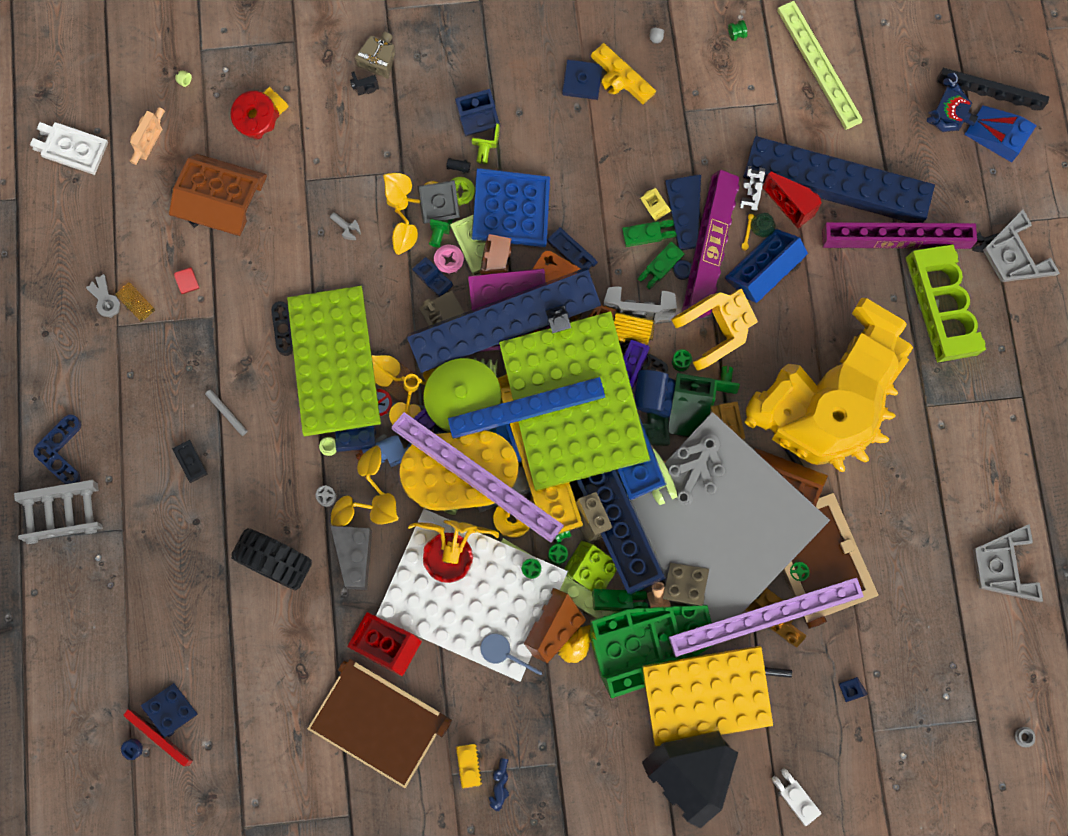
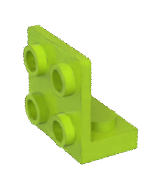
[564,541,617,592]

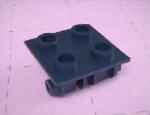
[141,683,198,738]

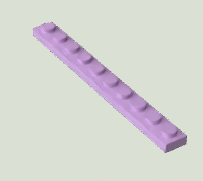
[392,412,563,543]
[669,578,864,657]

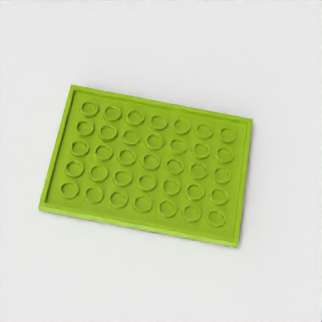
[499,311,651,491]

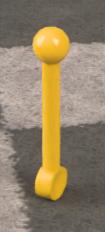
[741,214,755,251]

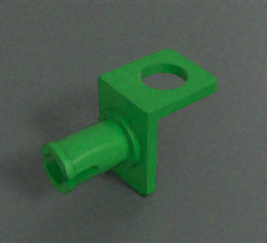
[429,219,453,248]
[711,366,740,406]

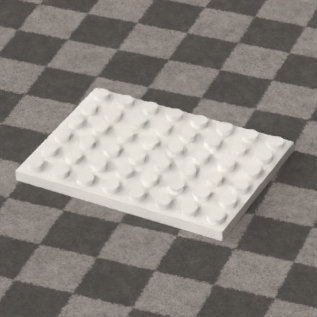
[376,509,568,682]

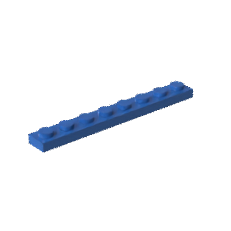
[448,377,606,439]

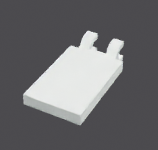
[30,122,108,175]

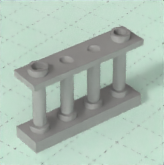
[14,480,103,544]

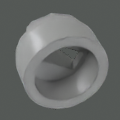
[649,28,664,43]

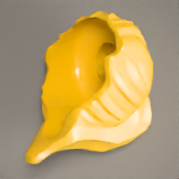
[558,625,591,663]

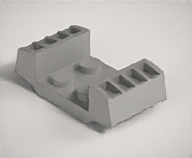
[603,287,677,324]

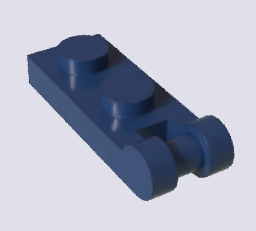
[547,227,597,270]

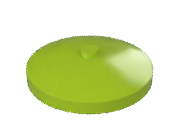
[424,358,501,433]

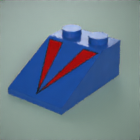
[964,105,1037,163]

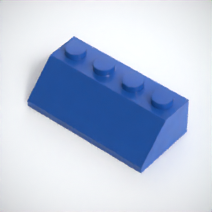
[725,229,808,303]

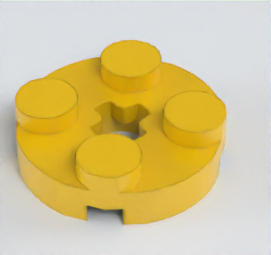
[493,505,530,538]

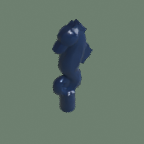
[488,758,509,812]

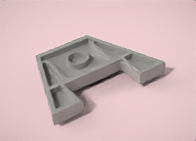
[983,209,1060,282]
[973,524,1043,602]

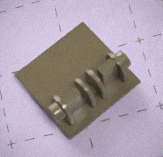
[419,290,465,326]
[663,563,709,606]

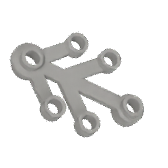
[669,434,725,505]

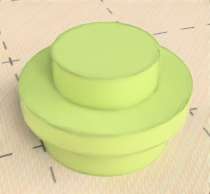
[319,437,337,456]

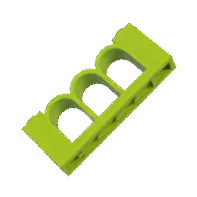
[906,245,986,363]

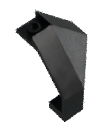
[642,731,738,828]

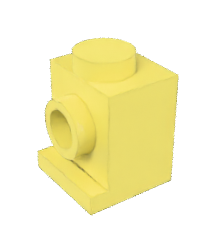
[640,188,671,221]

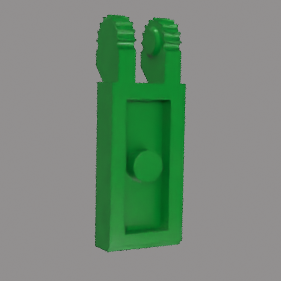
[622,220,676,247]
[638,242,685,290]
[592,589,648,611]

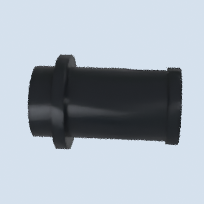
[446,158,471,174]

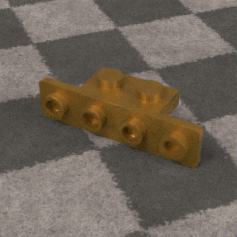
[745,588,806,647]

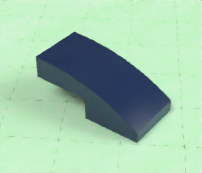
[412,257,453,297]

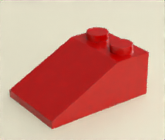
[763,172,822,229]
[347,612,422,677]

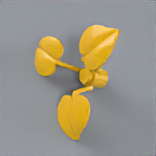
[383,173,438,255]
[372,355,439,425]
[331,445,398,527]
[408,520,499,564]

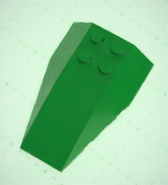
[590,605,713,698]

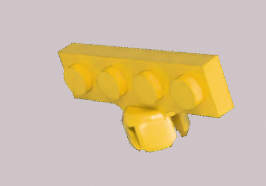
[591,43,656,104]

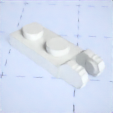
[771,768,822,826]

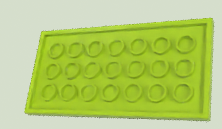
[287,286,381,436]

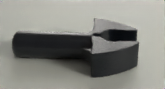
[972,232,1000,253]

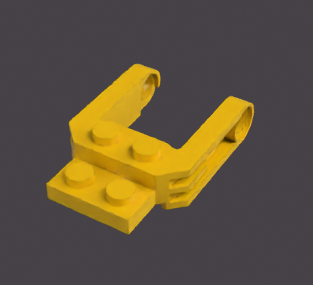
[671,289,758,370]

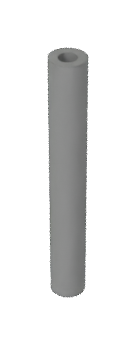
[205,389,248,436]

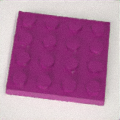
[468,268,550,352]

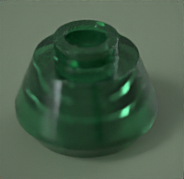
[751,213,776,237]

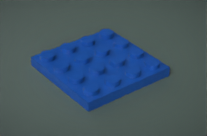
[472,168,550,247]

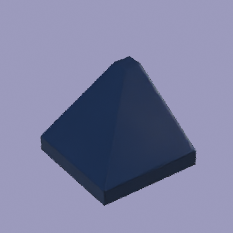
[839,677,868,702]

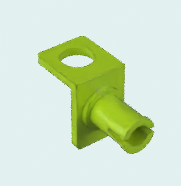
[472,124,500,164]

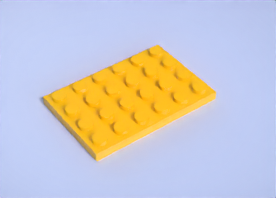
[642,646,773,746]

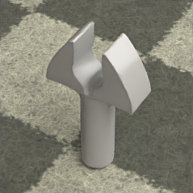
[330,213,361,240]

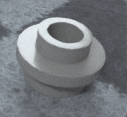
[1014,727,1035,747]

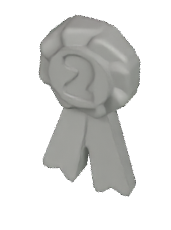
[86,274,121,318]

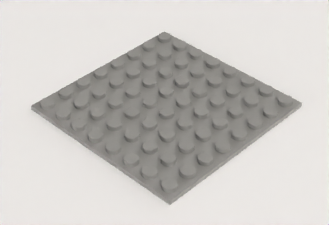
[631,412,830,623]

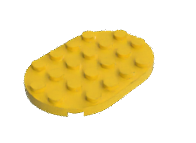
[400,430,518,511]

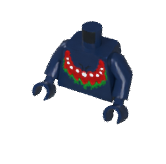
[927,73,978,132]

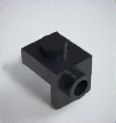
[350,71,379,96]

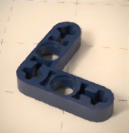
[33,415,82,484]

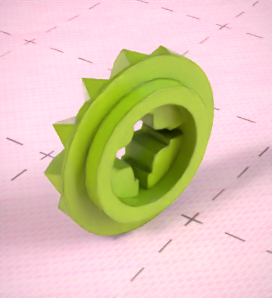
[451,177,475,206]

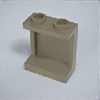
[576,492,612,543]

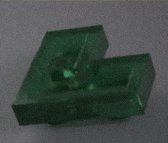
[643,412,670,447]

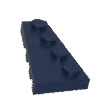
[665,174,701,251]

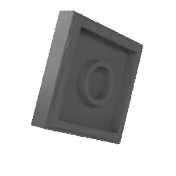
[417,180,460,224]

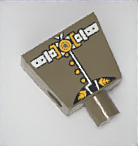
[355,32,395,79]

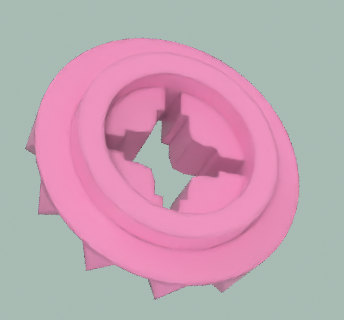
[434,245,464,274]

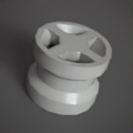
[315,485,337,507]

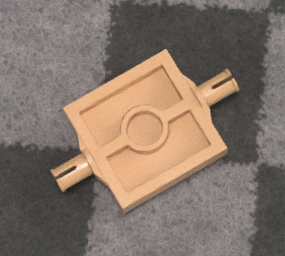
[129,107,165,165]

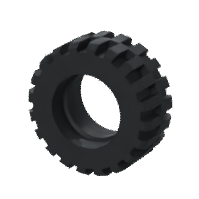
[231,528,312,590]

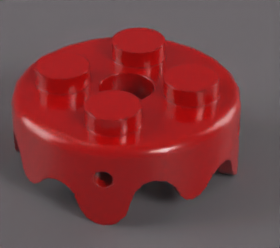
[230,91,279,139]
[423,533,473,583]

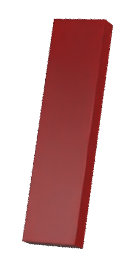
[123,709,193,766]

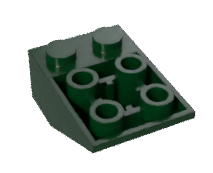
[667,373,715,437]

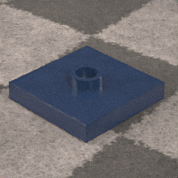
[562,60,602,100]

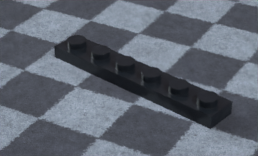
[937,68,1050,111]

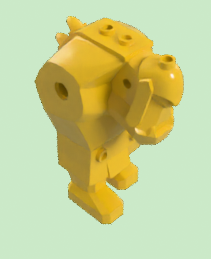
[745,298,913,472]

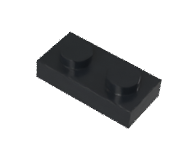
[172,440,208,483]

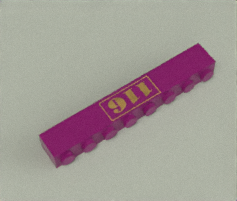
[681,170,740,318]
[822,222,977,249]

